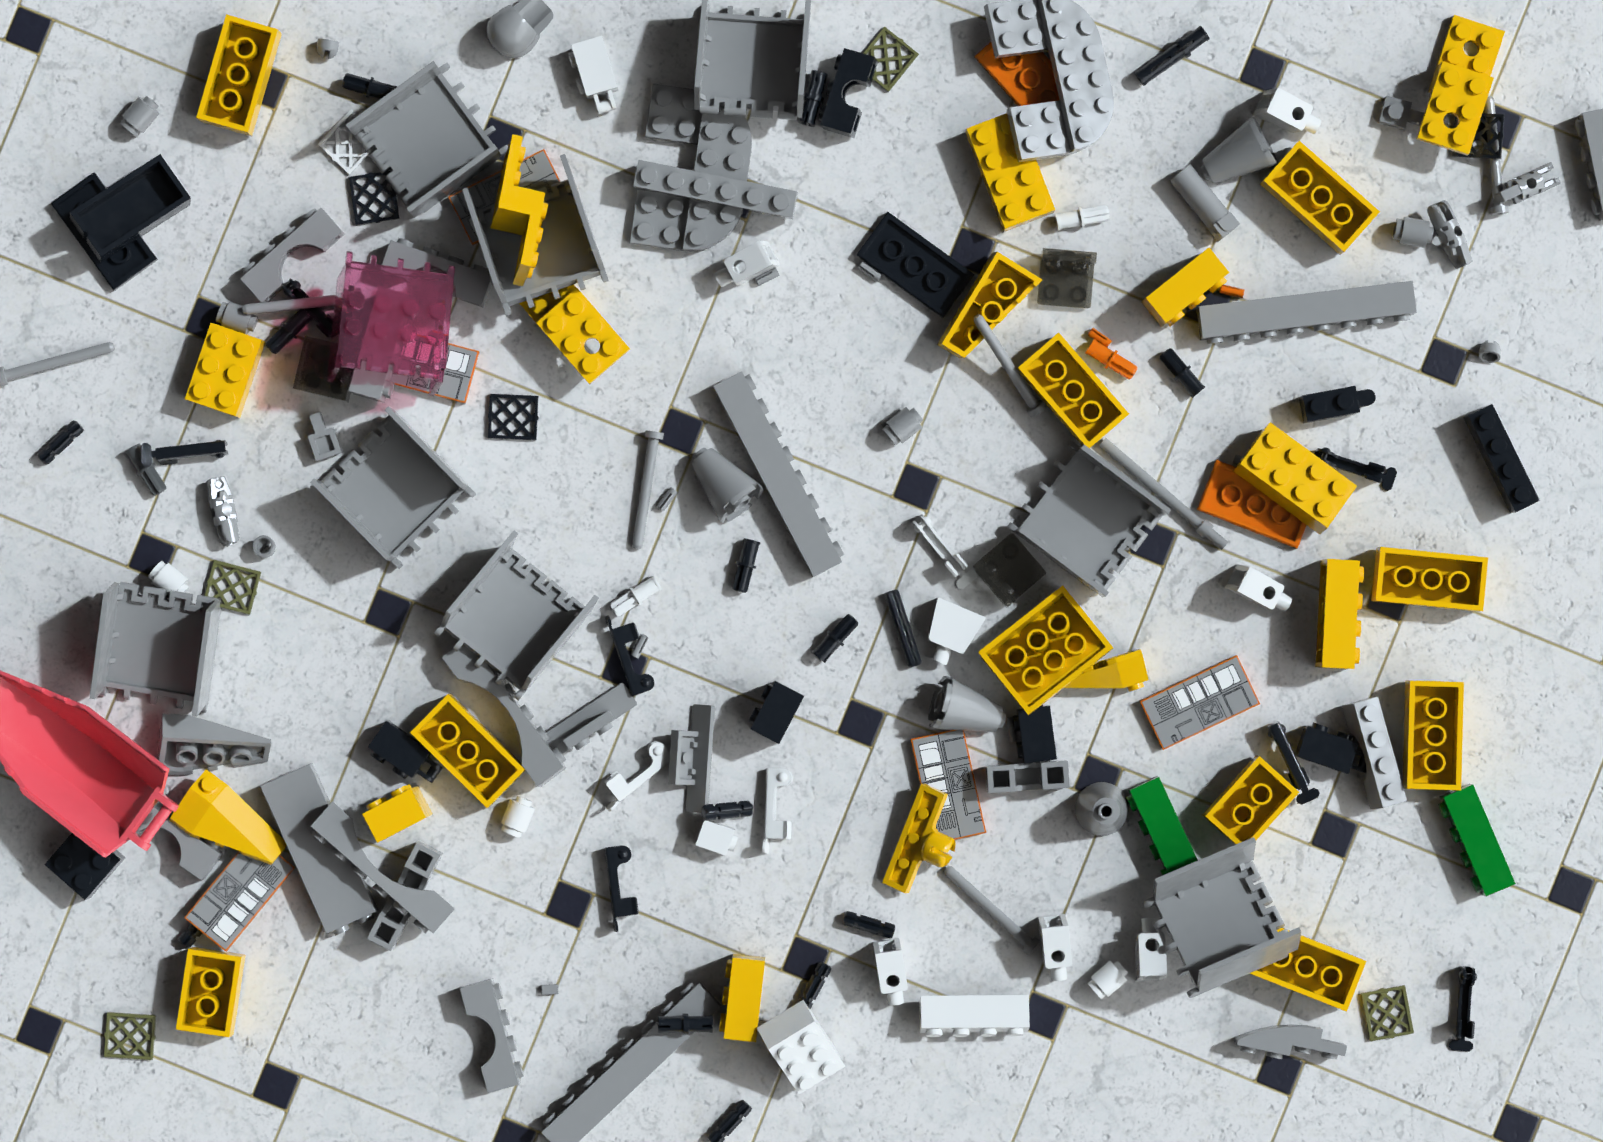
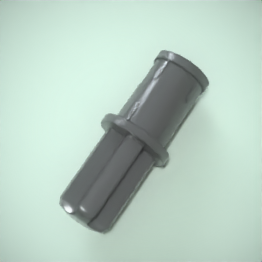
[125,443,166,496]

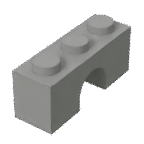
[985,760,1070,793]

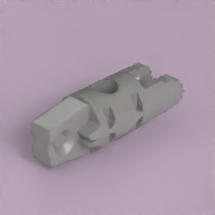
[1494,162,1561,205]
[1427,200,1473,269]
[207,476,240,547]

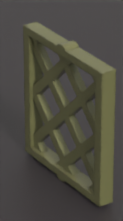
[863,27,919,92]
[205,560,261,615]
[1361,985,1414,1041]
[104,1012,156,1060]

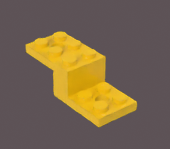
[1416,15,1505,156]
[490,134,548,287]
[519,284,630,385]

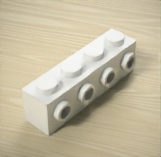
[919,995,1030,1037]

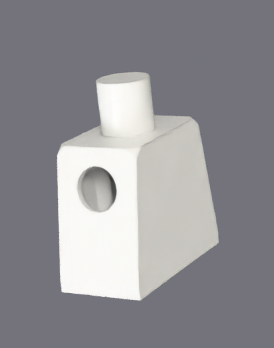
[1253,88,1321,134]
[714,240,780,287]
[1225,564,1292,612]
[927,598,986,665]
[1038,914,1072,981]
[1135,918,1167,981]
[873,938,908,1005]

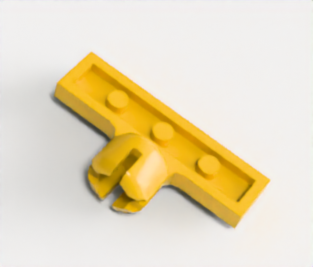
[882,783,956,894]

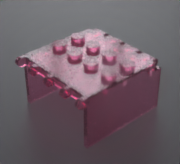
[327,251,455,396]

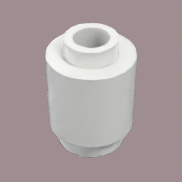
[148,561,189,598]
[501,796,535,838]
[1087,960,1128,1000]

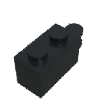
[1299,386,1376,424]
[1012,704,1057,763]
[368,720,443,783]
[1295,722,1367,774]

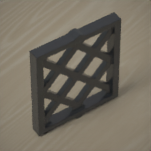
[1452,113,1505,159]
[349,171,400,225]
[488,394,539,440]

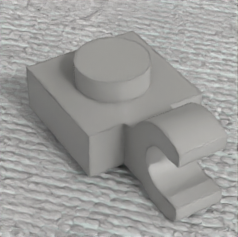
[1378,96,1424,129]
[308,412,342,461]

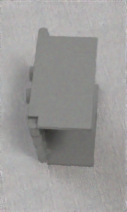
[694,0,811,120]
[346,61,508,218]
[462,154,609,316]
[310,406,476,569]
[1007,441,1171,597]
[434,530,599,701]
[89,582,221,717]
[1143,837,1301,998]

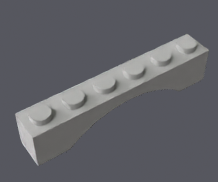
[633,160,798,220]
[442,645,566,787]
[311,801,454,934]

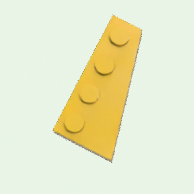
[937,252,1042,358]

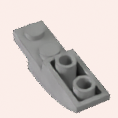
[1234,1024,1347,1059]

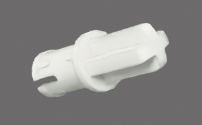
[1055,205,1110,231]
[610,575,662,616]

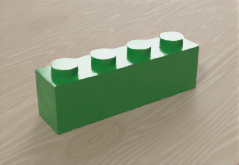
[1126,776,1198,876]
[1438,784,1516,897]

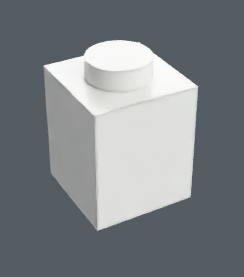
[696,819,738,856]

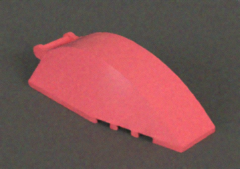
[0,670,179,858]

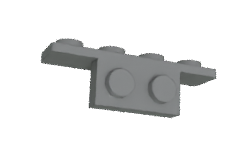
[546,683,637,754]
[668,704,715,813]

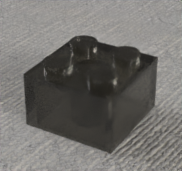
[293,336,360,403]

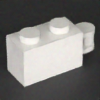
[568,36,619,114]

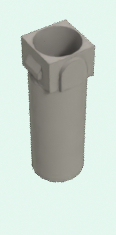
[1170,164,1240,242]

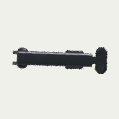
[282,278,353,350]
[140,440,228,467]
[1314,447,1397,491]
[605,615,654,696]
[1268,721,1320,805]
[604,845,639,932]
[1449,966,1477,1052]

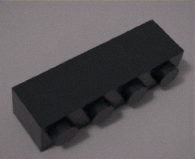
[1463,404,1540,514]

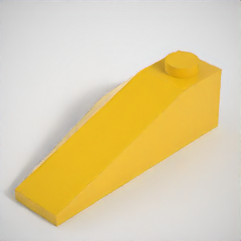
[1064,649,1149,692]
[169,769,287,865]

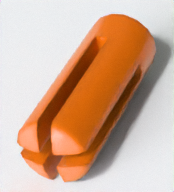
[1219,284,1245,298]
[1088,328,1112,348]

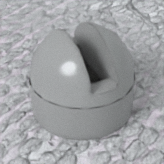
[317,38,339,59]
[1479,340,1501,363]
[253,535,276,558]

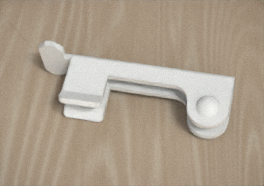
[912,514,977,589]
[604,741,670,811]
[762,768,793,853]

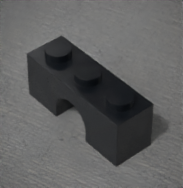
[818,48,878,138]

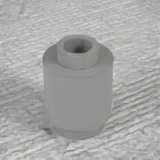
[120,96,159,137]
[1393,217,1434,248]
[216,301,258,335]
[883,407,923,446]

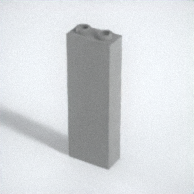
[260,763,378,936]

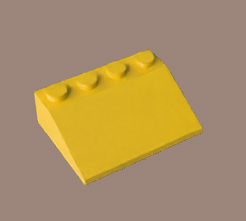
[978,585,1113,716]

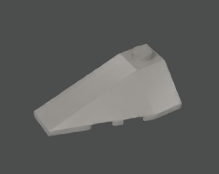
[158,714,271,775]

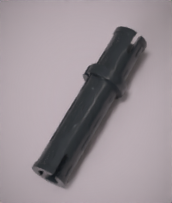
[1134,26,1210,86]

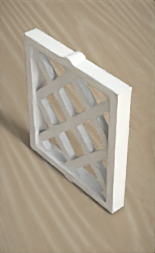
[318,109,376,175]

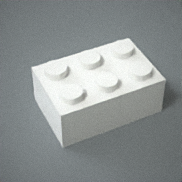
[757,1000,845,1094]

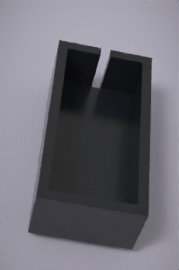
[70,154,191,263]

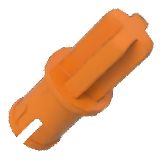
[1085,339,1137,380]

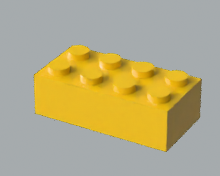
[196,14,282,137]
[965,113,1055,232]
[1260,141,1380,255]
[1017,333,1129,448]
[1233,422,1357,534]
[1371,547,1488,612]
[1315,559,1364,669]
[1402,680,1464,790]
[410,694,526,808]
[1250,928,1366,1012]

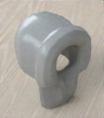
[486,0,553,58]

